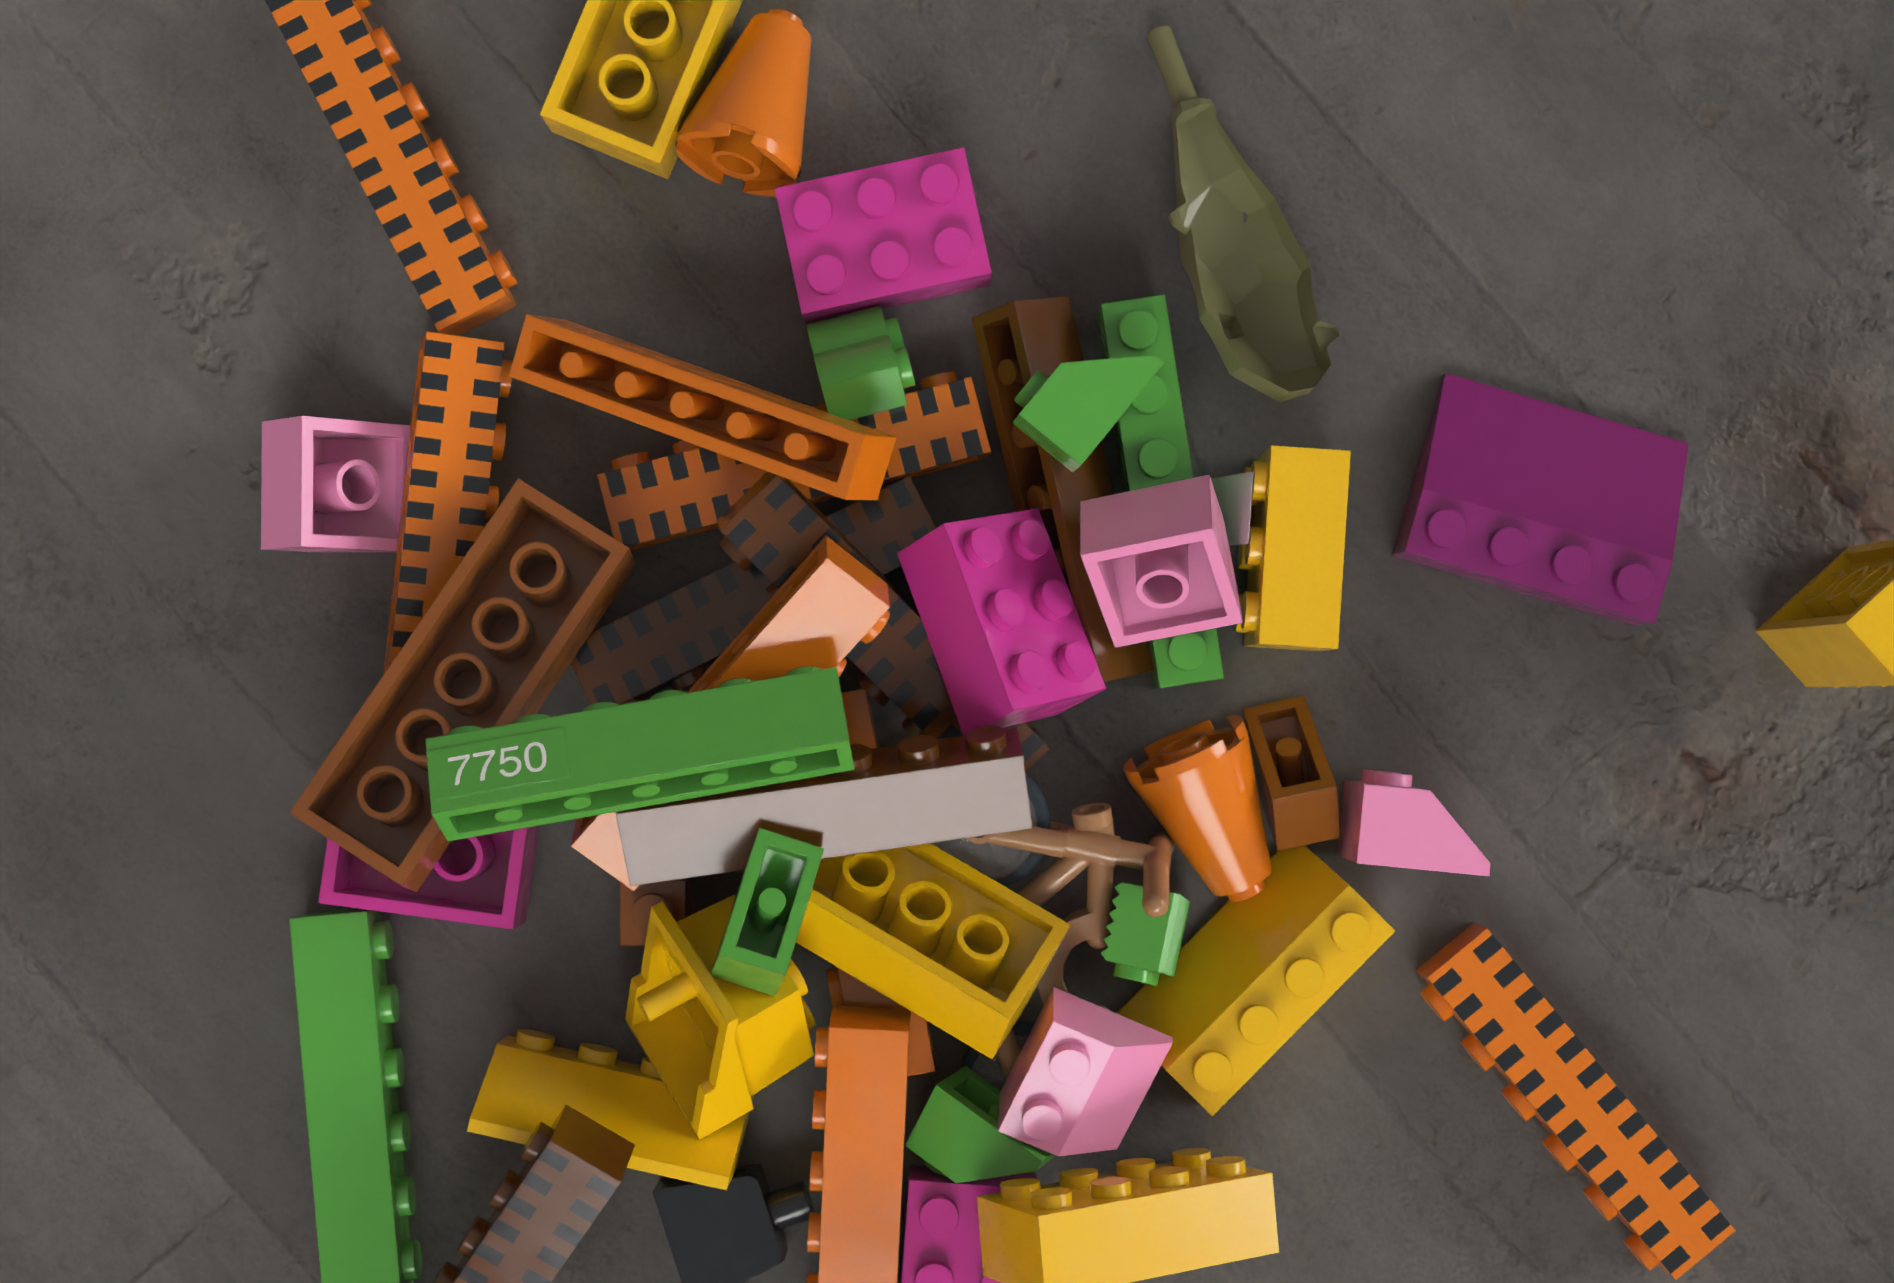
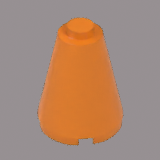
[676,9,812,197]
[1123,715,1272,902]

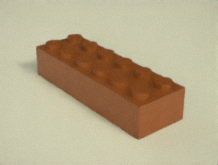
[289,478,637,892]

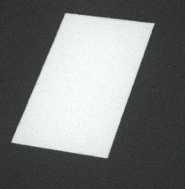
[1211,472,1254,546]

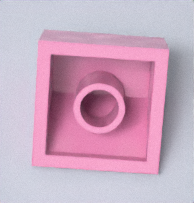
[261,416,410,552]
[1080,474,1243,648]
[1336,769,1491,876]
[998,987,1173,1157]

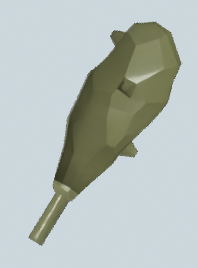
[1147,26,1340,403]

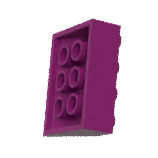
[1391,373,1689,626]

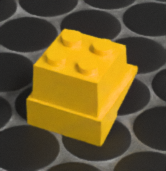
[625,894,816,1140]

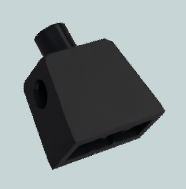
[652,1164,814,1283]

